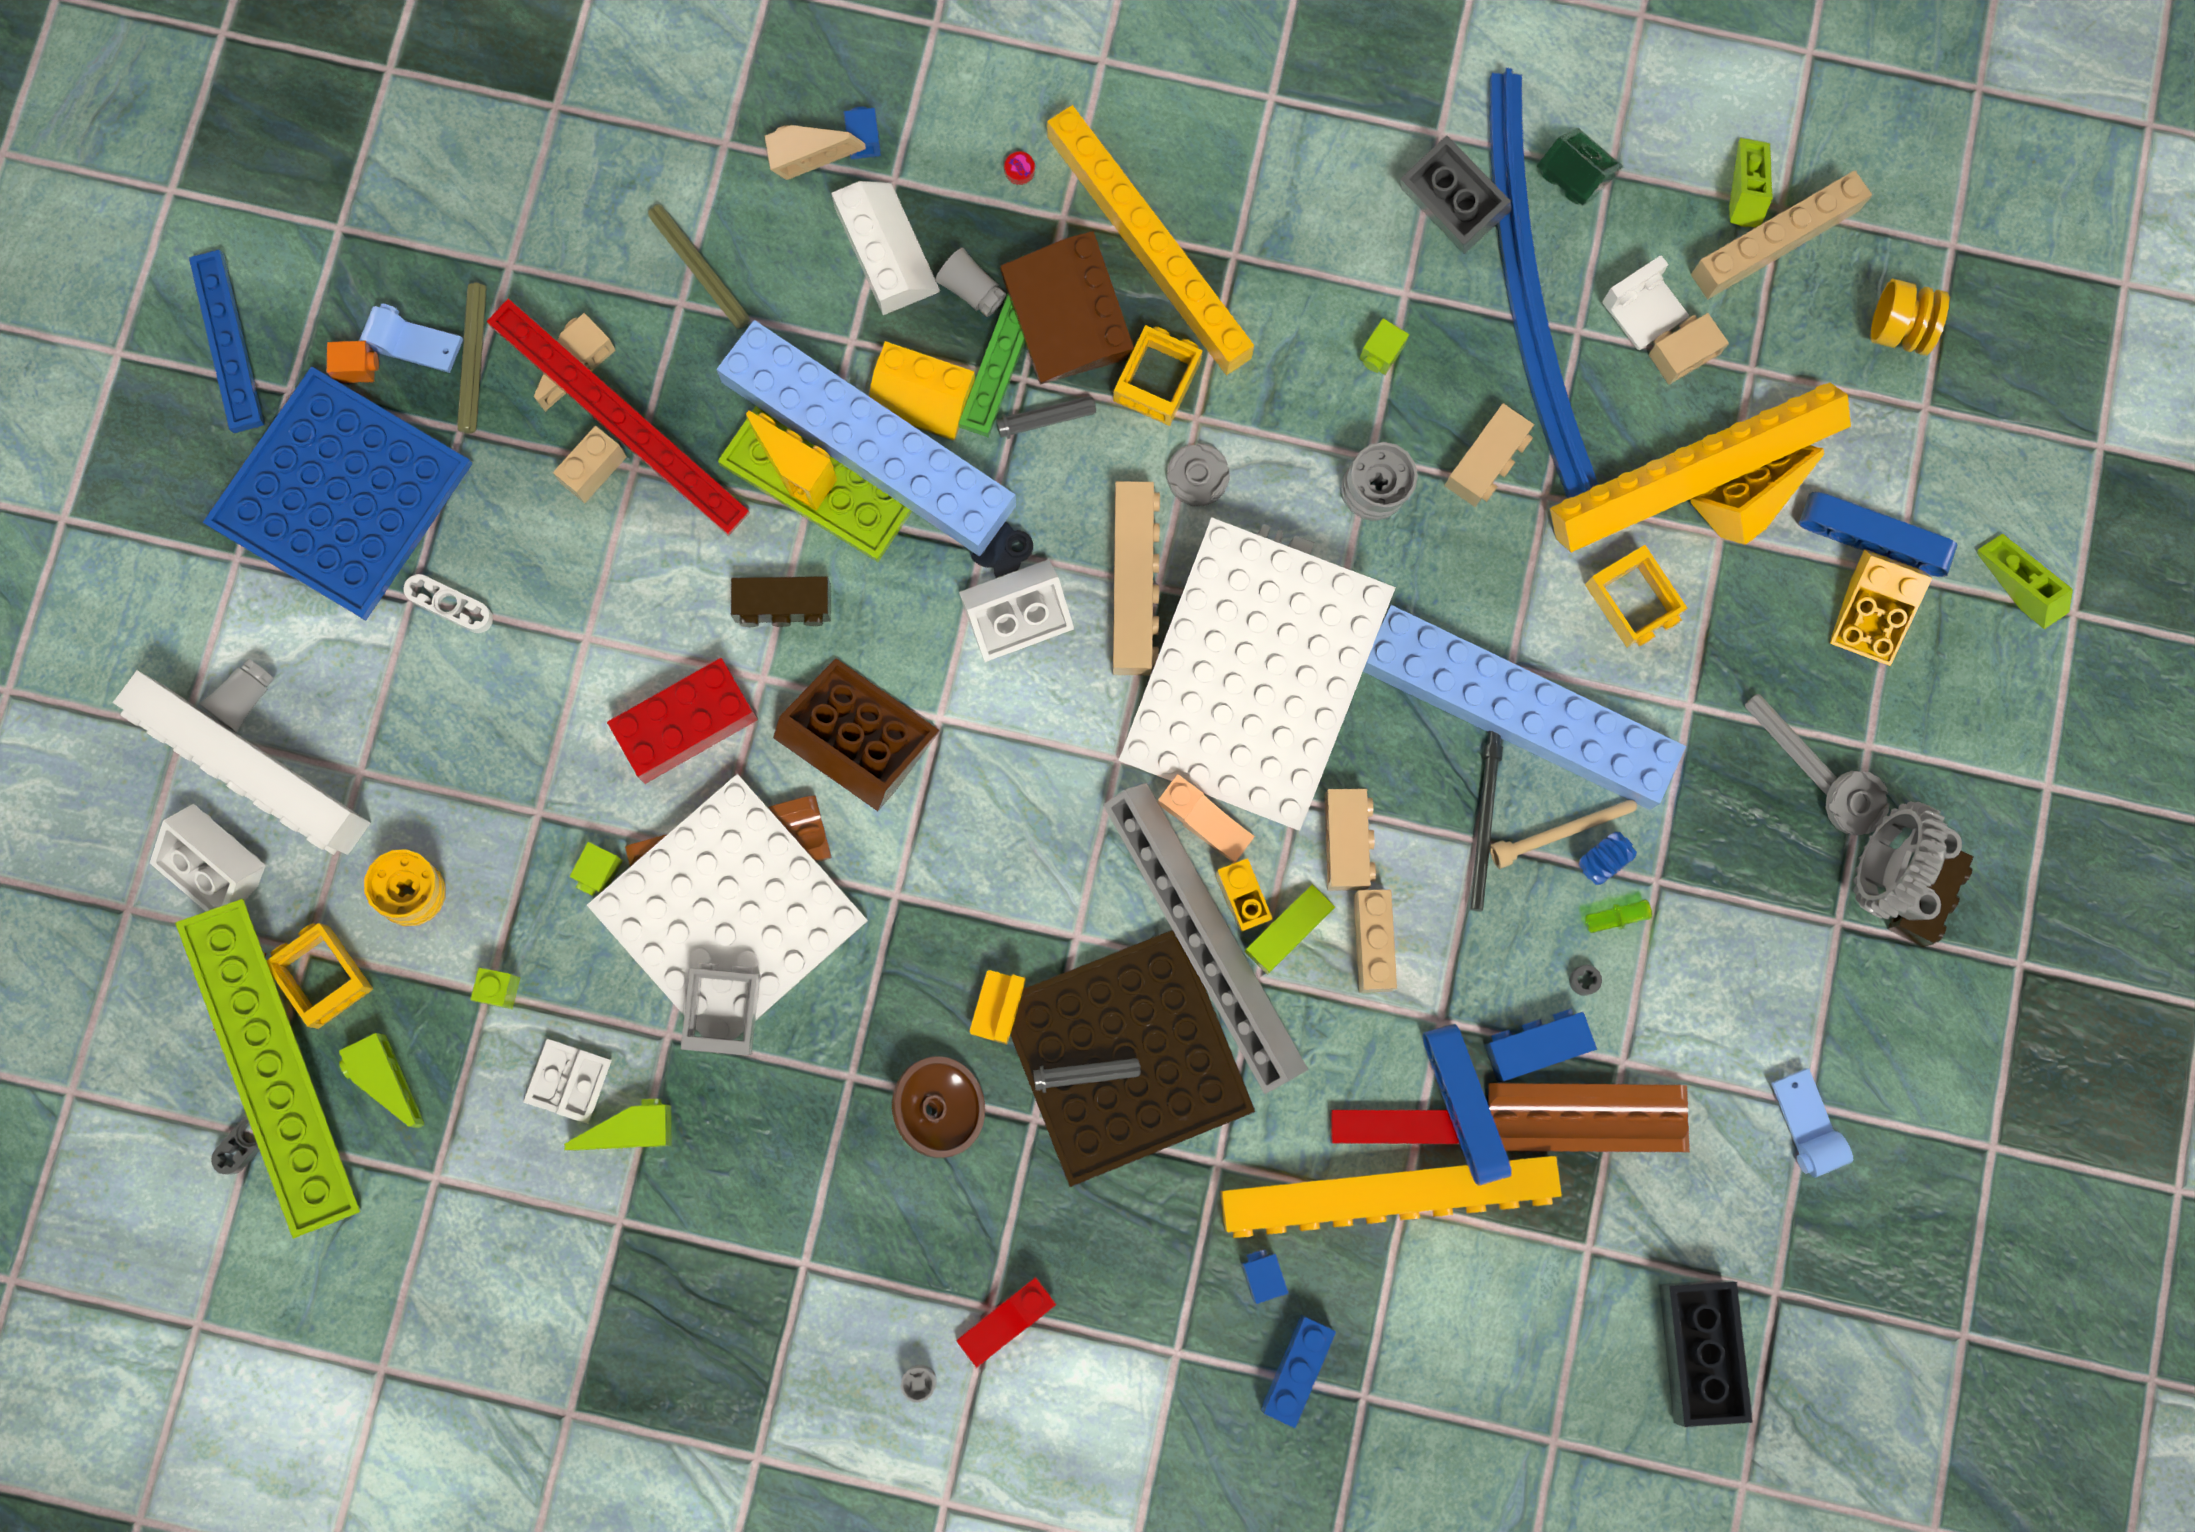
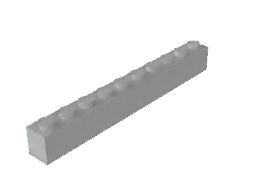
[1103,783,1308,1094]

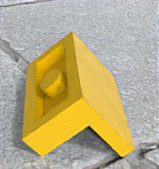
[970,970,1026,1045]

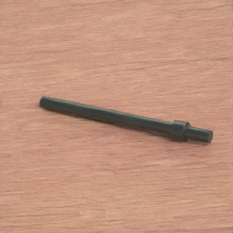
[1470,731,1503,912]

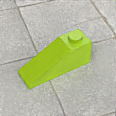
[1729,138,1773,227]
[1977,533,2073,629]
[339,1033,425,1128]
[564,1099,672,1151]

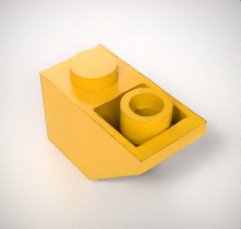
[1215,858,1273,931]

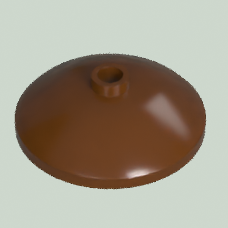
[892,1056,985,1158]

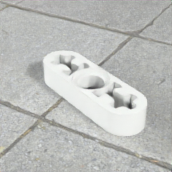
[404,574,493,633]

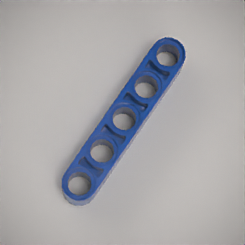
[1799,492,1958,577]
[1423,1024,1512,1186]

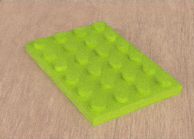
[718,406,912,562]

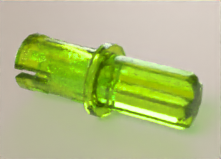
[1585,899,1652,933]

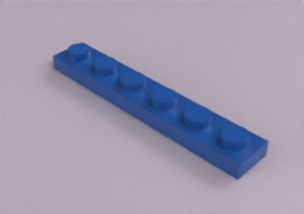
[189,250,265,434]

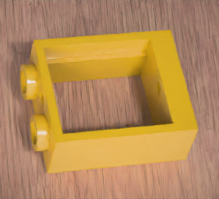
[1113,325,1203,426]
[1585,545,1688,648]
[266,923,373,1029]

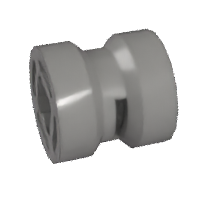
[901,1365,937,1402]

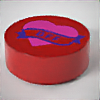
[1004,151,1035,185]

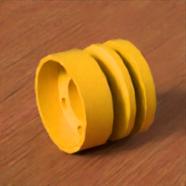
[1870,278,1949,356]
[364,849,446,927]

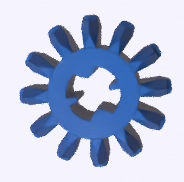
[1579,832,1637,885]

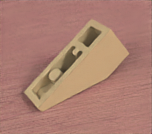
[765,125,866,180]
[534,313,616,411]

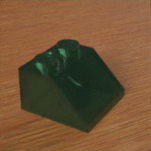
[1536,128,1624,206]

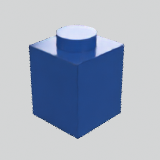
[844,106,881,159]
[1241,1249,1289,1304]

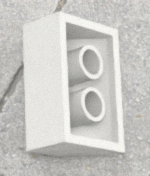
[959,559,1074,662]
[150,804,266,911]

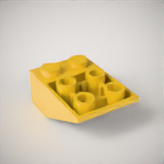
[746,410,837,511]
[1829,549,1932,666]

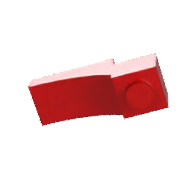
[956,1276,1057,1368]

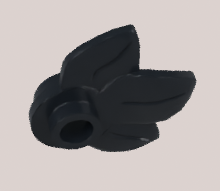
[971,521,1034,578]

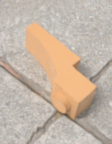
[1158,774,1255,863]

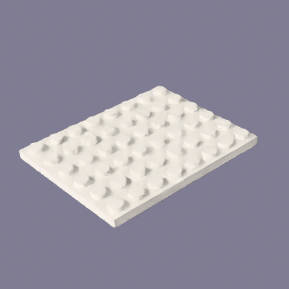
[1119,517,1396,831]

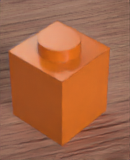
[327,341,379,383]

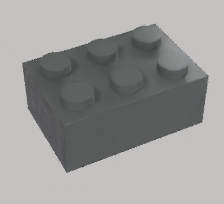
[1400,135,1511,254]

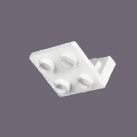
[1602,256,1689,350]

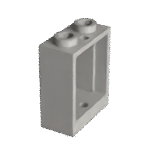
[681,962,760,1056]

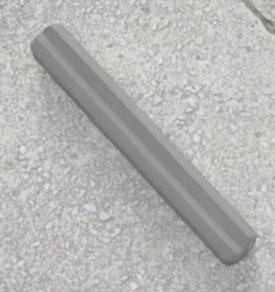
[1745,694,1837,795]

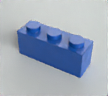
[1484,1009,1597,1083]
[1260,1315,1336,1428]

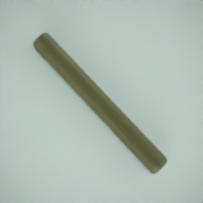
[648,204,750,329]
[457,282,487,434]

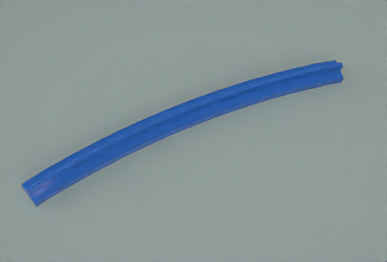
[1490,68,1599,498]

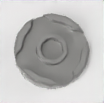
[1167,444,1230,506]
[1826,771,1889,835]

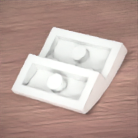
[523,1038,612,1124]

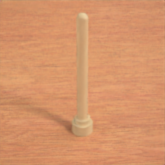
[1489,800,1637,869]

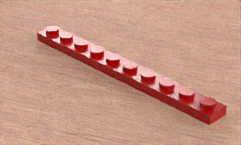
[486,298,750,536]

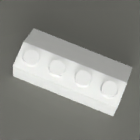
[831,181,940,315]

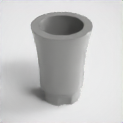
[935,248,1006,317]
[199,659,274,733]

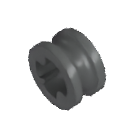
[1569,965,1602,996]

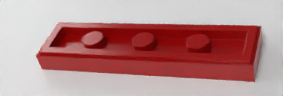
[1330,1110,1460,1144]

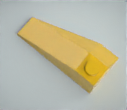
[1690,445,1824,545]

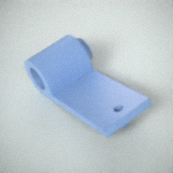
[359,304,463,373]
[1771,1068,1853,1178]

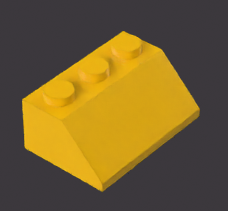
[869,341,975,441]

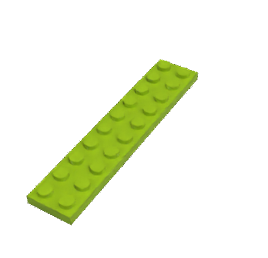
[175,899,361,1239]

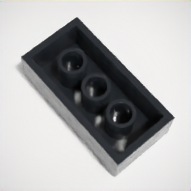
[1659,1280,1753,1427]

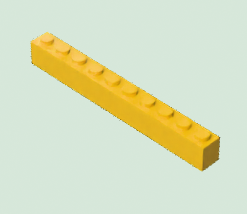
[1047,105,1254,376]
[1550,382,1851,552]
[1220,1156,1562,1238]

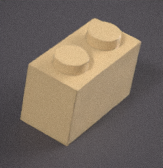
[1648,313,1729,385]
[553,426,626,503]

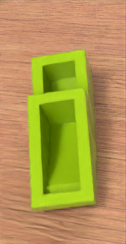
[1244,884,1335,975]

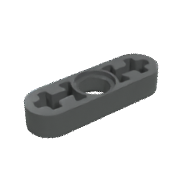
[211,1115,260,1175]

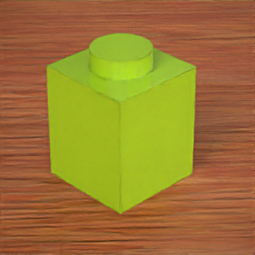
[1359,318,1410,375]
[569,842,624,896]
[470,967,521,1010]

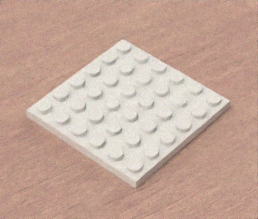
[587,774,868,1040]

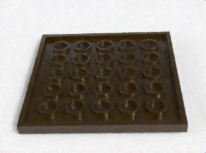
[1010,930,1256,1187]

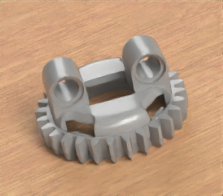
[1853,801,1962,920]

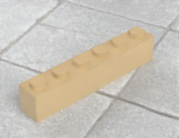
[1691,170,1872,299]
[1113,481,1160,676]

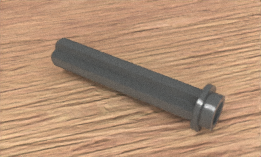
[996,396,1096,439]
[1033,1058,1140,1093]

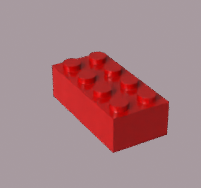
[607,658,758,784]

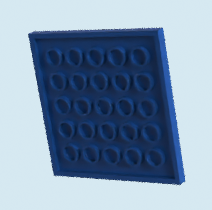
[203,366,473,621]

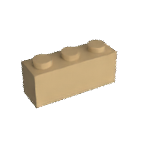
[1445,403,1534,507]
[1324,789,1376,891]
[1354,889,1397,993]

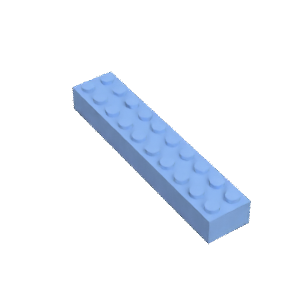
[716,320,1016,556]
[1363,605,1686,810]

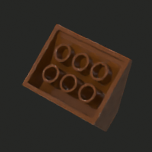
[1000,231,1134,385]
[773,658,940,811]

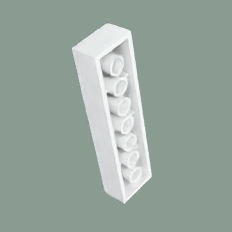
[113,670,371,855]

